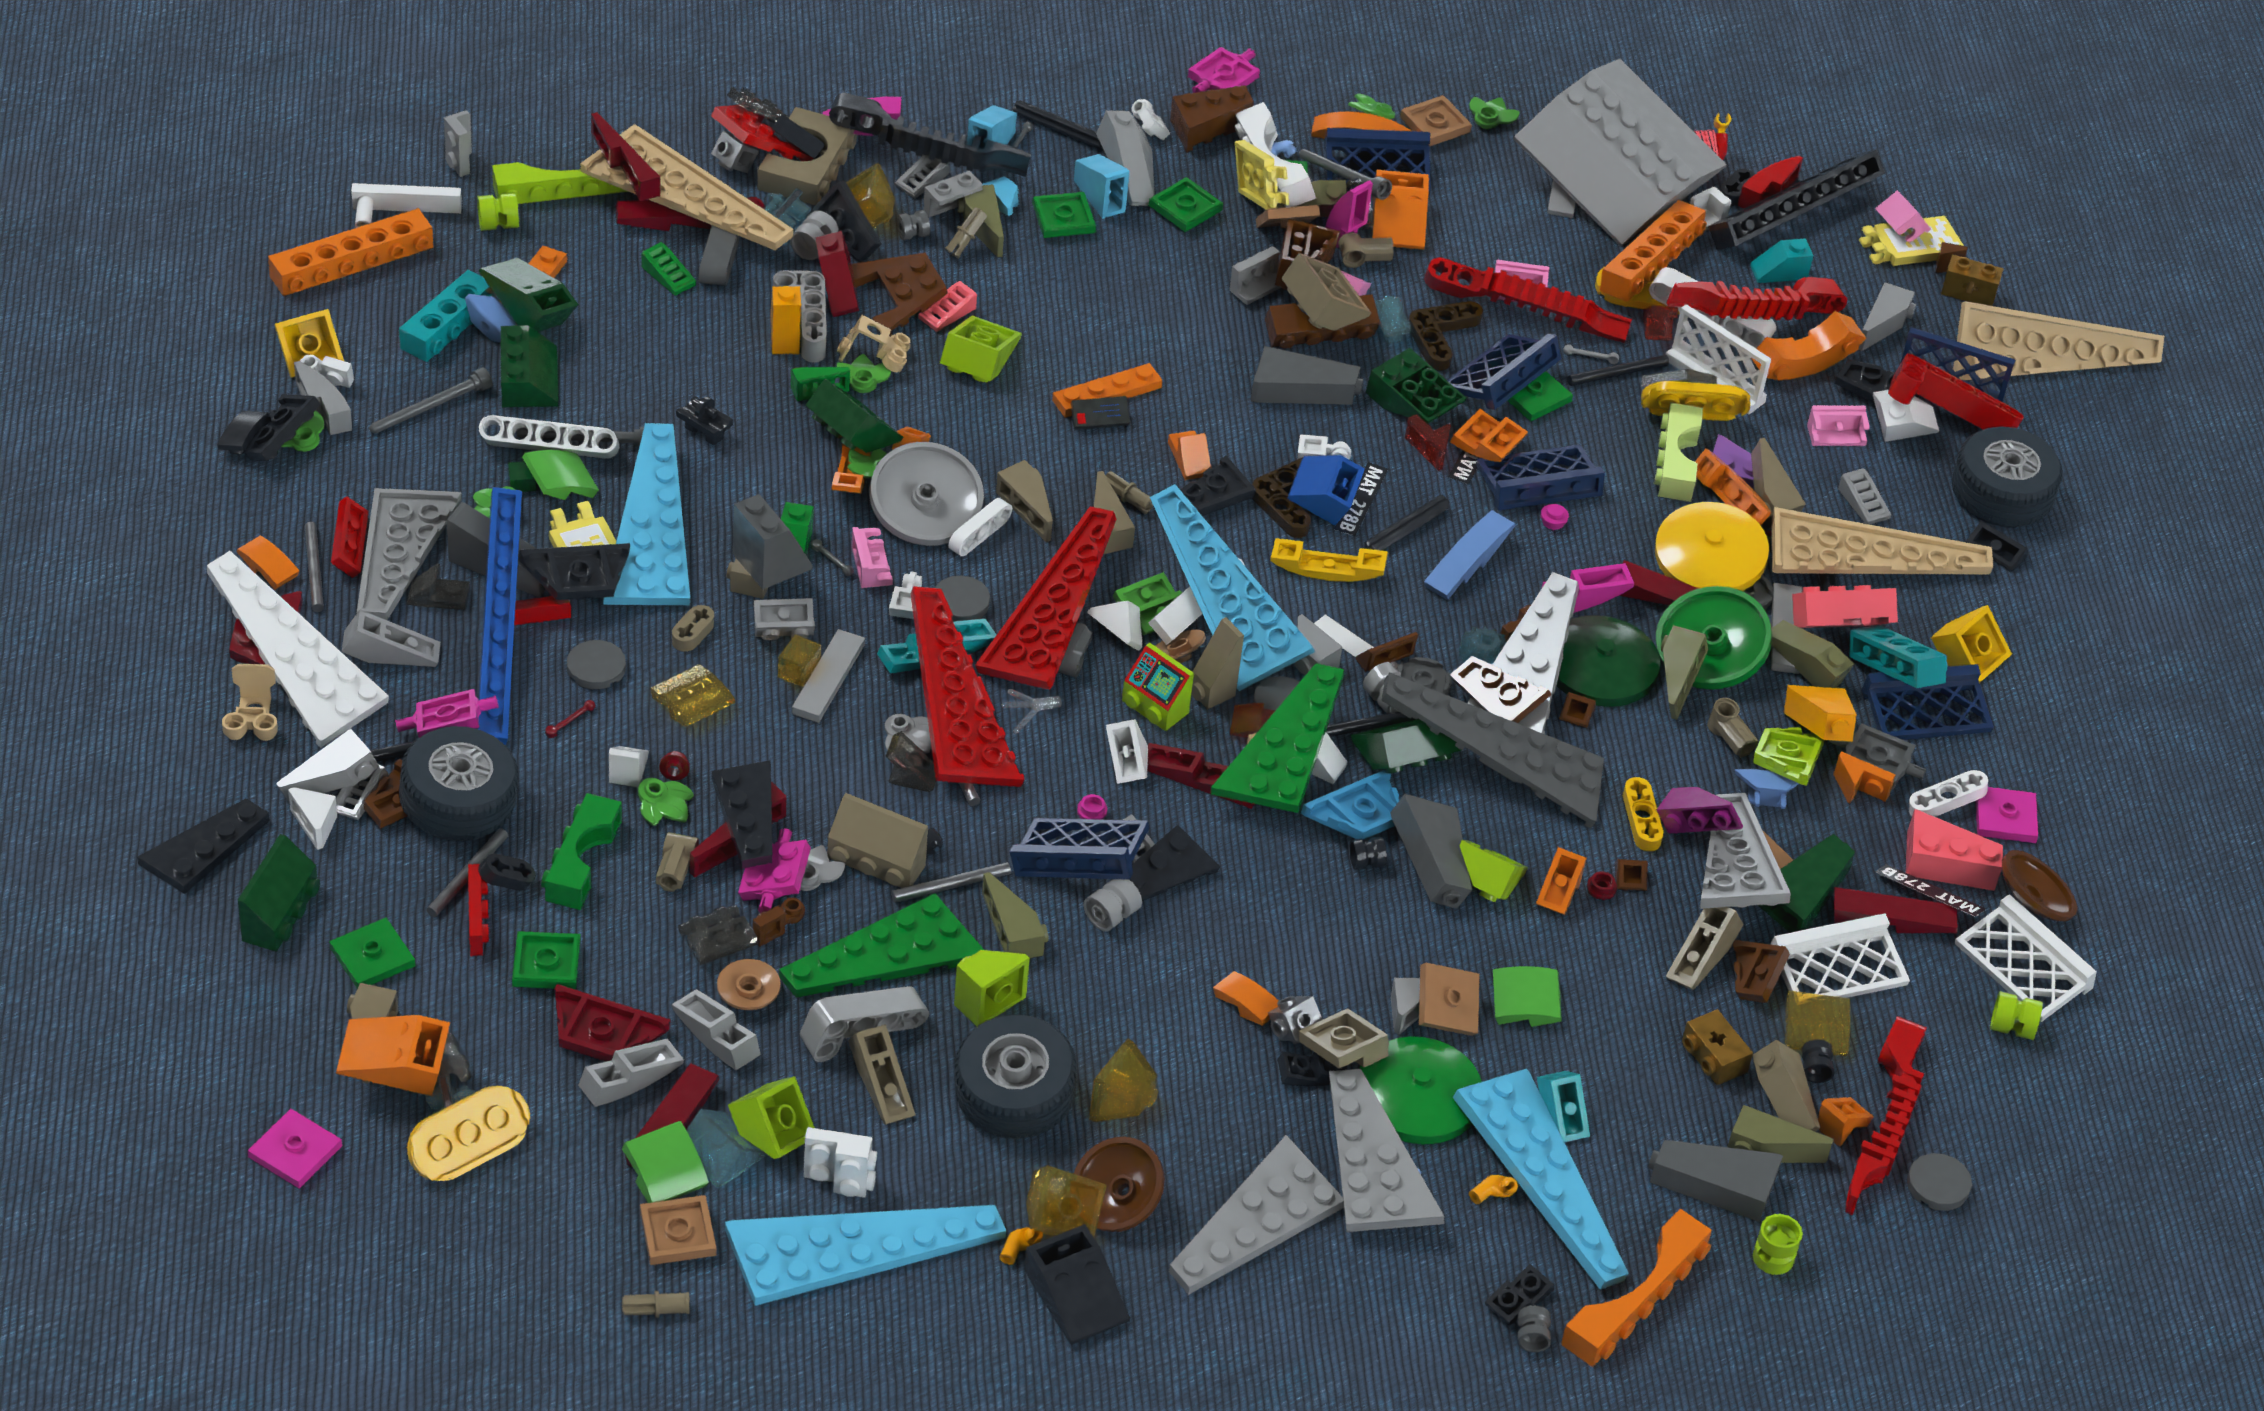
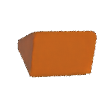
[892,426,931,450]

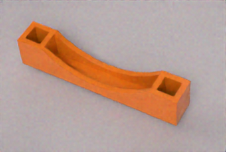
[1561,1208,1712,1367]

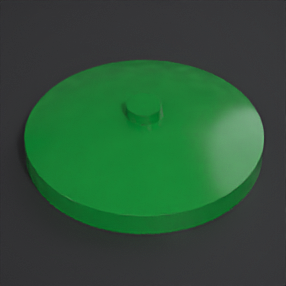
[1656,586,1772,689]
[1359,1036,1482,1144]

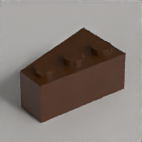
[1170,85,1254,153]
[1275,219,1340,290]

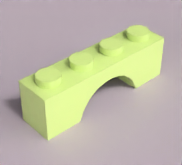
[1654,403,1703,502]

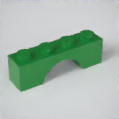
[541,793,622,910]

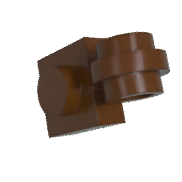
[752,898,805,947]

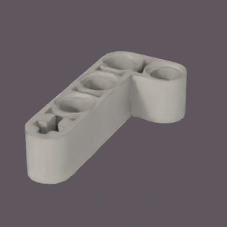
[773,271,827,363]
[800,986,929,1062]

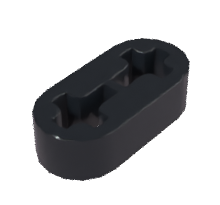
[1720,169,1755,206]
[478,854,536,891]

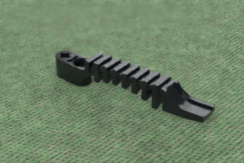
[829,93,1031,177]

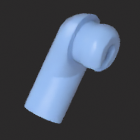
[1271,140,1297,158]

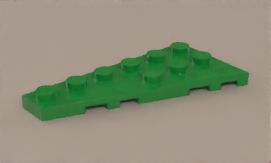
[1211,663,1344,813]
[779,893,984,998]

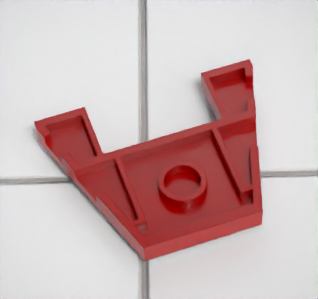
[711,104,813,161]

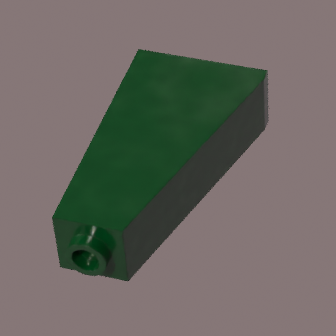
[1758,834,1855,933]

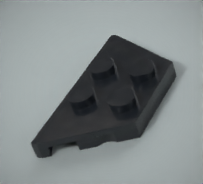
[518,543,631,600]

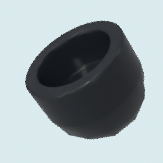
[926,828,943,855]

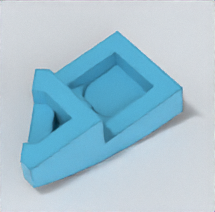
[983,176,1019,216]

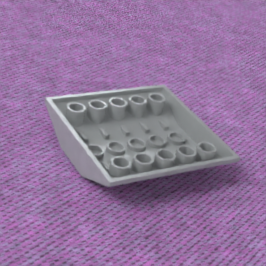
[1513,59,1727,247]

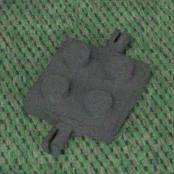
[1829,723,1927,790]

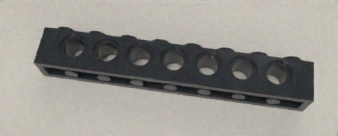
[1708,149,1885,250]

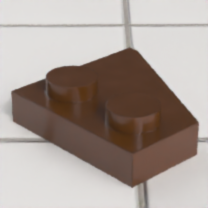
[364,759,407,829]
[1733,940,1790,1003]

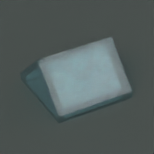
[686,1109,768,1189]

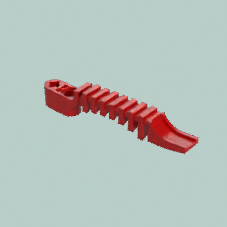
[1424,257,1632,342]
[1666,277,1847,320]
[1845,1016,1927,1215]

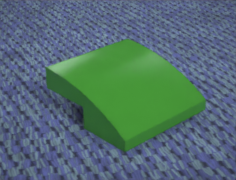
[522,450,599,500]
[1113,572,1182,635]
[1493,966,1562,1027]
[622,1121,709,1203]

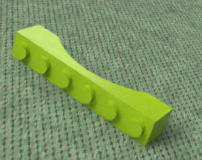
[492,162,629,204]

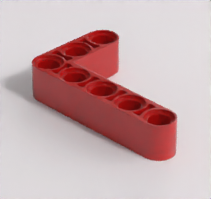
[1888,353,2024,430]

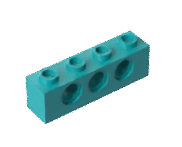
[399,270,495,362]
[1849,625,1948,688]

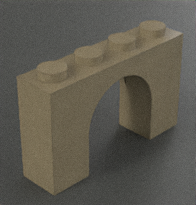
[757,107,857,205]

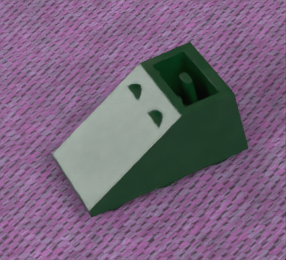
[479,258,579,332]
[1365,348,1466,424]

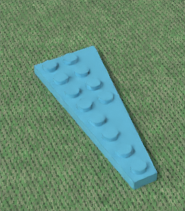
[603,423,690,605]
[1150,484,1315,691]
[1453,1069,1629,1290]
[725,1205,1006,1306]

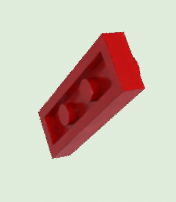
[331,496,369,578]
[468,864,489,956]

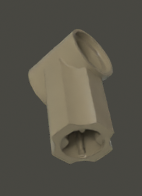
[1339,232,1394,268]
[1707,698,1759,758]
[656,832,699,892]

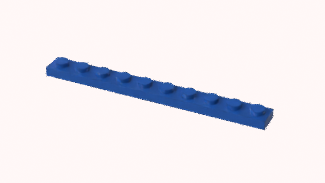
[477,487,522,745]

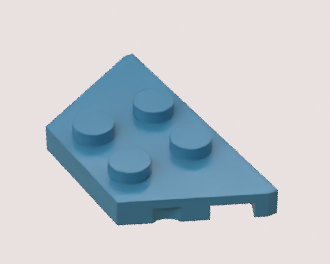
[1301,770,1399,840]

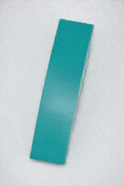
[877,619,997,673]

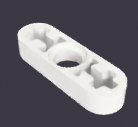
[949,498,1012,556]
[1909,770,1988,817]

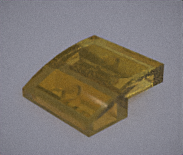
[650,664,736,727]
[1785,990,1850,1056]

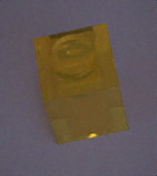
[778,634,821,687]

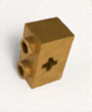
[1941,255,2004,306]
[1682,1009,1753,1085]

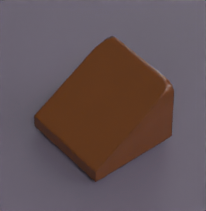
[1935,242,1968,273]
[1559,692,1596,729]
[1615,859,1648,891]

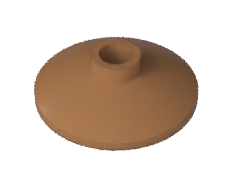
[1156,630,1206,663]
[717,959,780,1010]

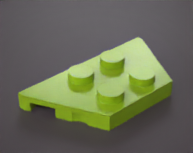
[1753,727,1825,786]

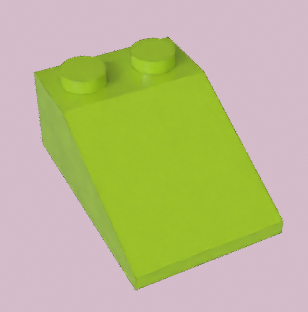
[940,316,1022,382]

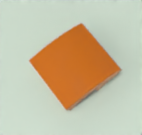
[1450,409,1528,462]

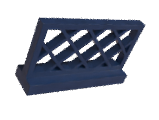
[1324,128,1431,195]
[1900,327,2015,402]
[1447,334,1561,410]
[1476,444,1605,510]
[1861,664,1994,740]
[1009,818,1150,879]

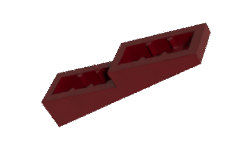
[591,112,661,201]
[616,200,712,231]
[1619,560,1699,606]
[1147,743,1254,809]
[690,782,787,878]
[1834,887,1958,933]
[625,1063,719,1167]

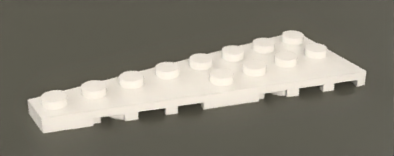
[207,551,389,748]

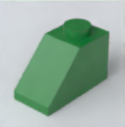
[781,502,814,554]

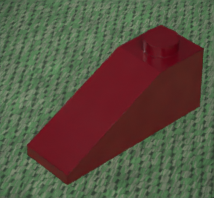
[815,231,859,317]

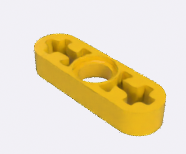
[1623,777,1664,851]

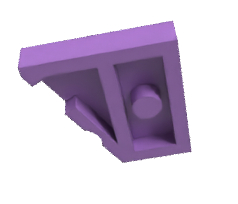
[1713,434,1754,488]

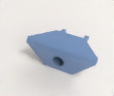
[465,294,516,342]
[1735,769,1799,809]

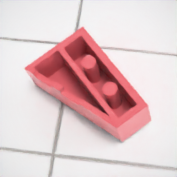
[1792,585,1898,628]
[1905,809,2003,891]

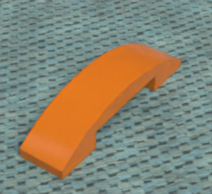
[1311,112,1411,139]
[831,444,871,494]
[1695,448,1771,526]

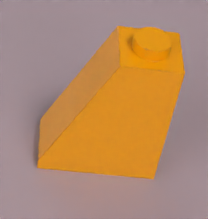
[771,286,801,354]
[1784,685,1857,742]

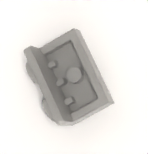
[444,110,472,177]
[924,171,983,218]
[1230,246,1281,304]
[754,598,815,640]

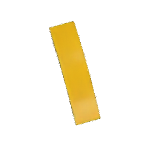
[1271,538,1388,582]

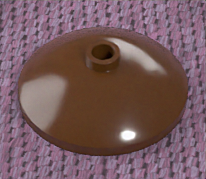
[2002,850,2077,921]
[1071,1137,1165,1232]

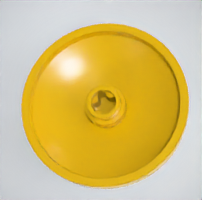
[1655,502,1769,591]

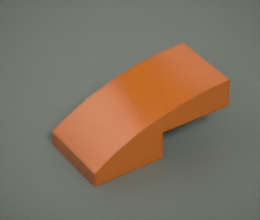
[236,535,299,590]
[1213,971,1279,1026]

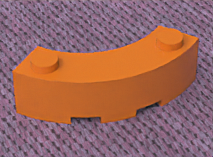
[1751,311,1866,380]

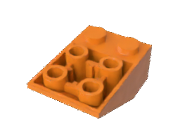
[1372,170,1429,250]
[336,1015,450,1096]

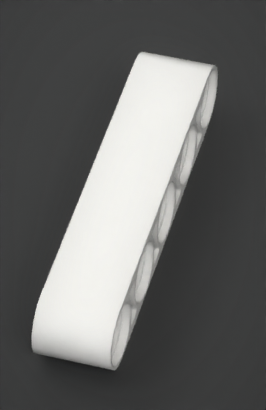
[1649,267,1776,349]
[479,415,620,459]

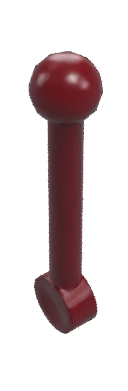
[545,700,596,738]

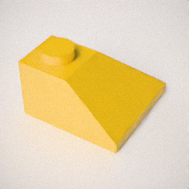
[274,309,344,377]
[1931,605,2012,683]

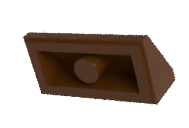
[1355,632,1418,672]

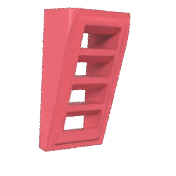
[918,281,977,332]

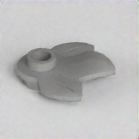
[885,714,931,758]
[800,845,845,891]

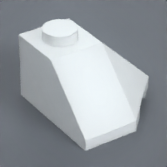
[1873,390,1939,442]

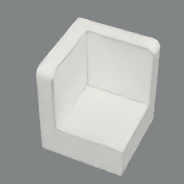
[1690,187,1731,231]

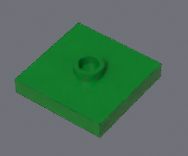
[1149,177,1223,232]
[1032,192,1096,238]
[1507,371,1573,422]
[329,918,416,989]
[512,931,581,989]

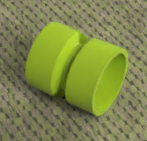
[477,193,519,231]
[1990,991,2043,1040]
[1753,1214,1803,1275]

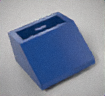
[1287,455,1365,525]

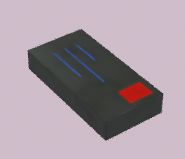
[1071,396,1130,430]

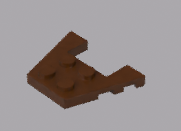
[851,252,947,336]

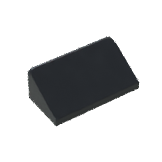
[772,115,825,159]
[1966,521,2029,571]

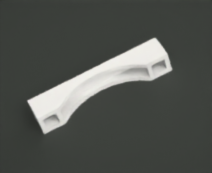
[1234,102,1316,207]

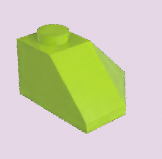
[1459,840,1528,902]

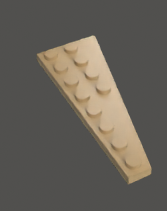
[580,124,793,250]
[1953,302,2164,381]
[1771,507,1993,574]

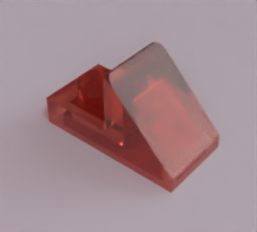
[1643,305,1678,341]
[1405,414,1451,471]
[1230,702,1276,738]

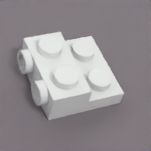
[804,1127,877,1198]

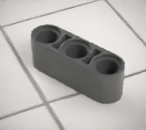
[699,225,740,287]

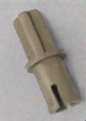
[945,207,987,259]
[1106,471,1153,514]
[622,1291,689,1318]

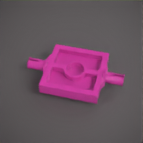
[1188,47,1260,93]
[395,689,499,738]
[738,828,811,913]

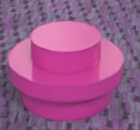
[1540,504,1569,530]
[1077,794,1107,820]

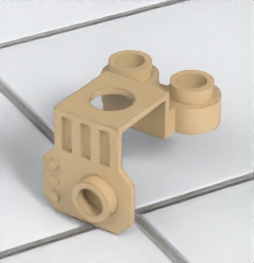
[837,315,910,372]
[222,664,278,741]

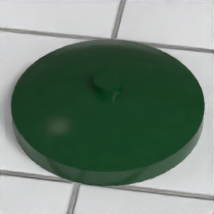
[1556,615,1660,707]

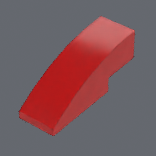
[1738,156,1803,208]

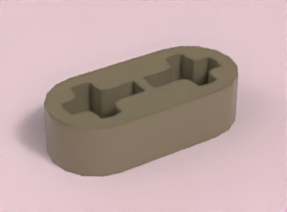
[672,605,714,651]

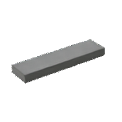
[1771,583,1802,674]
[792,629,865,723]

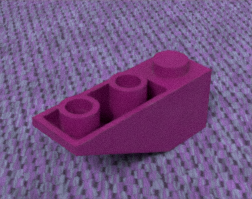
[1656,787,1743,833]

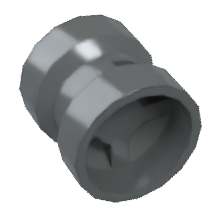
[897,210,930,241]
[1518,1306,1551,1352]

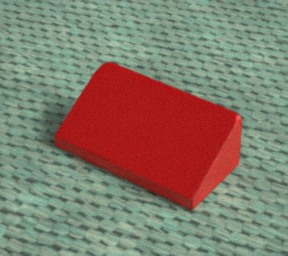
[514,596,571,625]

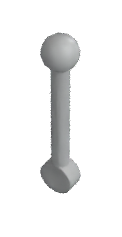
[1563,345,1619,364]

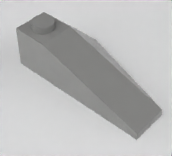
[1096,111,1155,206]

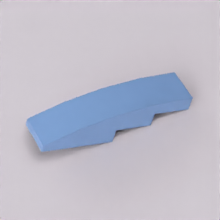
[1424,510,1515,600]

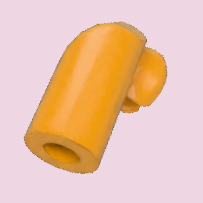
[1469,1175,1518,1204]
[999,1226,1043,1265]

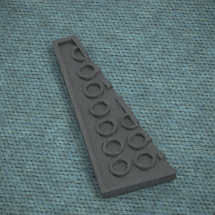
[1381,672,1604,828]

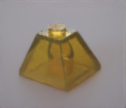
[846,163,895,228]
[1089,1038,1159,1122]
[1026,1165,1107,1238]

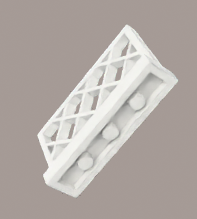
[1666,304,1771,415]
[1955,894,2097,1022]
[1771,913,1910,1008]

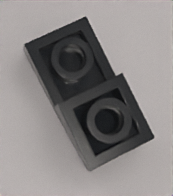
[217,411,270,454]
[1277,1052,1348,1086]
[1485,1264,1554,1325]

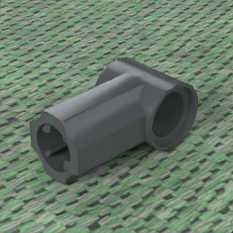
[1058,622,1093,678]

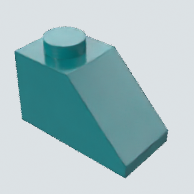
[1750,238,1814,283]
[1537,1071,1590,1142]

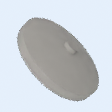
[869,442,984,546]

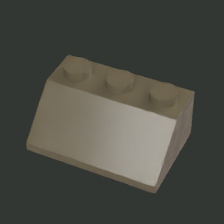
[1282,253,1371,331]
[827,793,928,888]

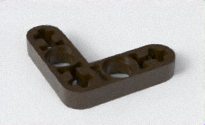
[1408,301,1483,371]
[1252,458,1311,538]

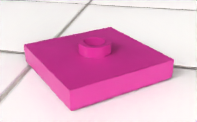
[1976,787,2038,843]
[248,1109,342,1189]

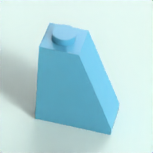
[967,105,1017,149]
[1074,154,1129,219]

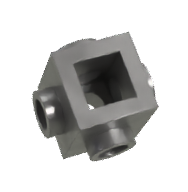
[711,131,759,173]
[1268,996,1323,1044]

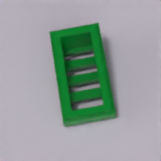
[641,242,696,296]
[791,367,850,401]

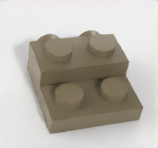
[1299,1008,1389,1068]

